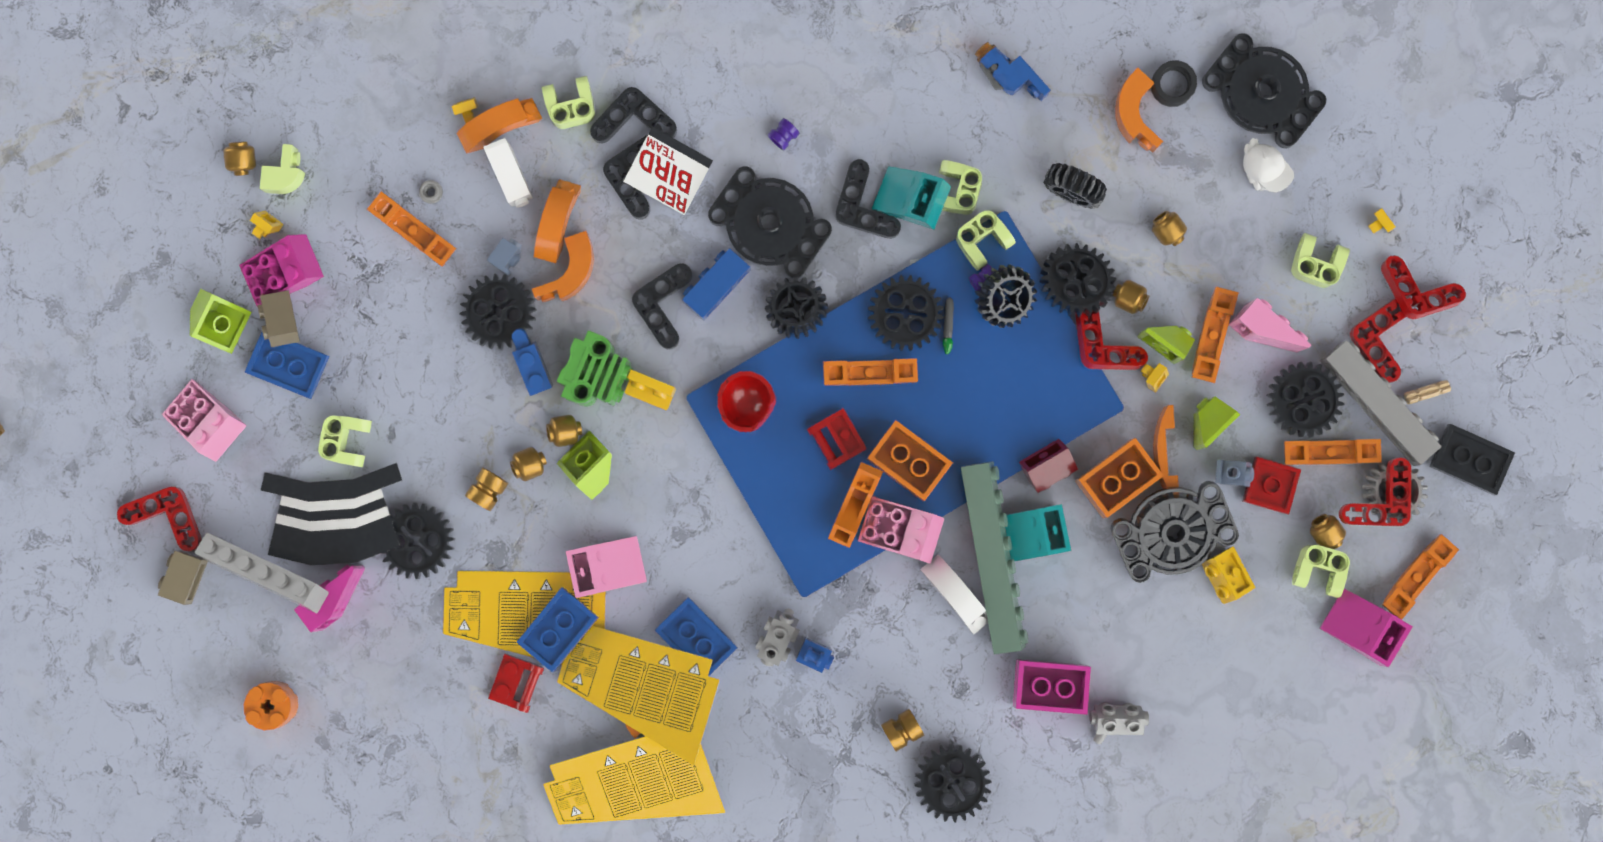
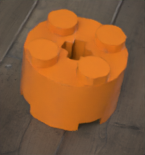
[243,681,298,731]

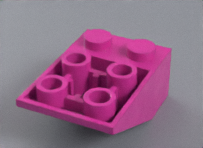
[239,234,324,306]
[294,565,365,633]
[1319,589,1413,668]

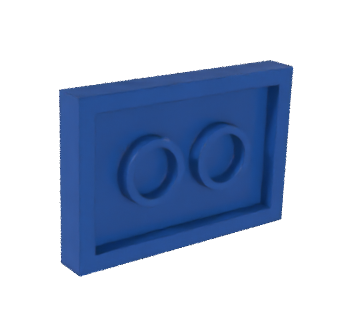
[245,332,330,399]
[516,587,599,673]
[655,597,738,676]

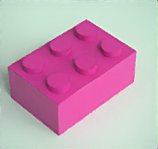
[1013,659,1091,715]

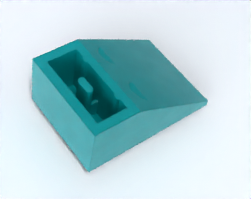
[872,166,951,230]
[1005,504,1072,562]

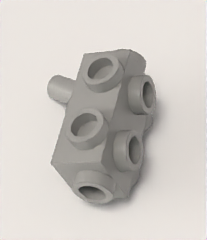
[755,609,800,666]
[1089,702,1149,744]

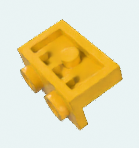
[625,370,676,410]
[1202,546,1256,604]

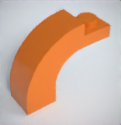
[1115,68,1163,153]
[456,98,542,154]
[534,179,581,264]
[532,231,594,302]
[828,462,883,548]

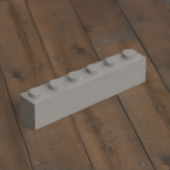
[1320,340,1442,466]
[194,532,329,613]

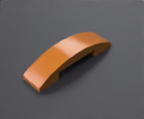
[367,191,457,267]
[1191,287,1239,383]
[823,358,918,386]
[1153,405,1179,495]
[1284,439,1382,465]
[1382,534,1459,620]

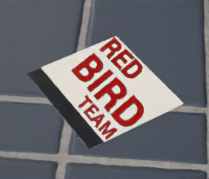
[623,126,713,215]

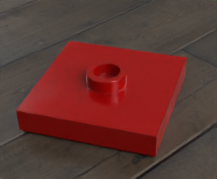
[1242,456,1302,515]

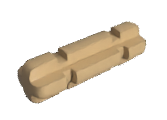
[1404,380,1451,404]

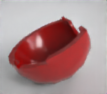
[717,371,776,432]

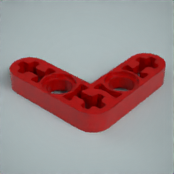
[1381,255,1466,319]
[1350,299,1412,383]
[1075,310,1148,370]
[1339,458,1411,527]
[117,486,202,551]

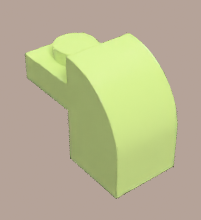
[260,144,305,194]

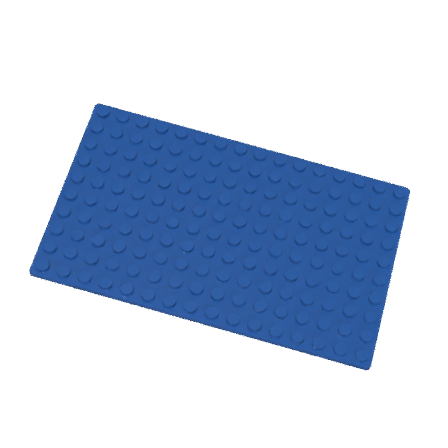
[686,211,1124,597]

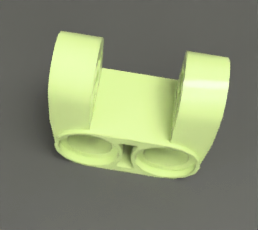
[542,76,595,129]
[939,160,982,215]
[956,210,1016,270]
[1291,233,1350,288]
[318,416,372,467]
[1292,545,1350,598]

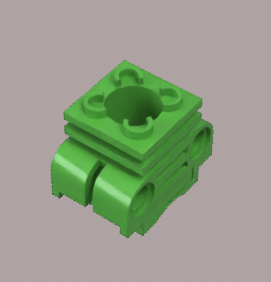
[557,330,633,407]

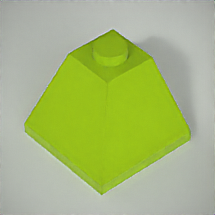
[189,288,252,354]
[1137,326,1195,364]
[1193,396,1240,450]
[556,430,612,500]

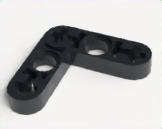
[590,87,677,144]
[603,135,650,220]
[835,159,901,239]
[632,263,692,350]

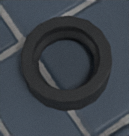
[1151,60,1197,107]

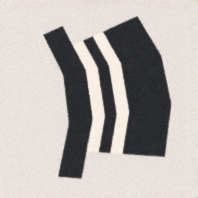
[260,463,402,565]

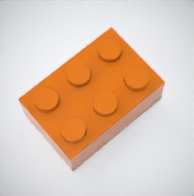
[866,420,953,501]
[1075,438,1164,518]

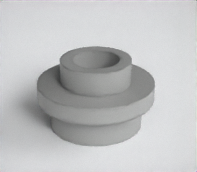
[419,180,443,204]

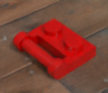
[807,408,867,470]
[488,653,544,713]

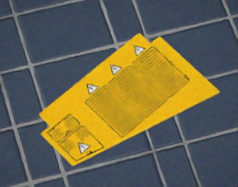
[443,571,606,665]
[557,626,720,765]
[543,736,725,825]

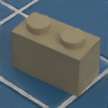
[257,290,300,347]
[158,550,208,605]

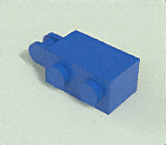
[512,328,553,396]
[796,637,834,673]

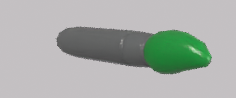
[942,297,954,354]

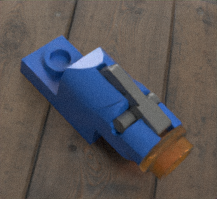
[975,42,1051,101]

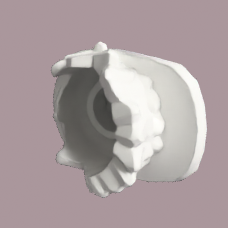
[1243,138,1294,193]

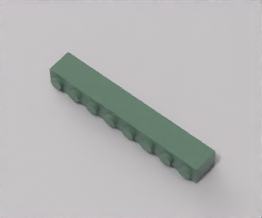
[961,461,1028,654]

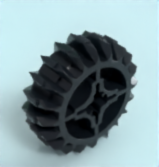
[1043,163,1107,209]
[974,264,1037,328]
[765,276,828,339]

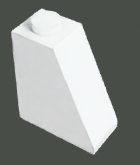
[483,138,533,208]

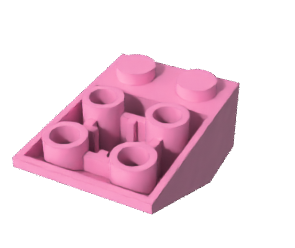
[1229,298,1311,353]
[162,379,246,462]
[858,497,944,564]
[566,536,647,598]

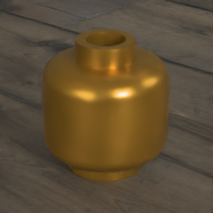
[223,142,256,176]
[1152,211,1187,246]
[1113,280,1149,314]
[546,415,582,447]
[510,447,547,481]
[1310,514,1346,549]

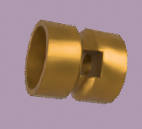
[465,467,509,511]
[881,708,925,752]

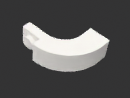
[920,554,988,634]

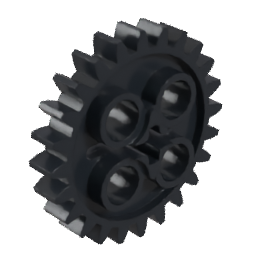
[1039,243,1116,318]
[459,274,537,350]
[868,275,944,351]
[1266,362,1345,438]
[381,503,456,579]
[914,744,992,823]

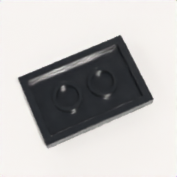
[1429,424,1515,496]

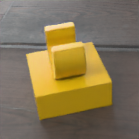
[451,97,478,124]
[1368,208,1396,234]
[250,211,283,239]
[1140,363,1169,393]

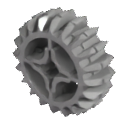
[1362,460,1428,522]

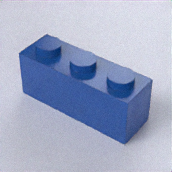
[682,248,751,321]

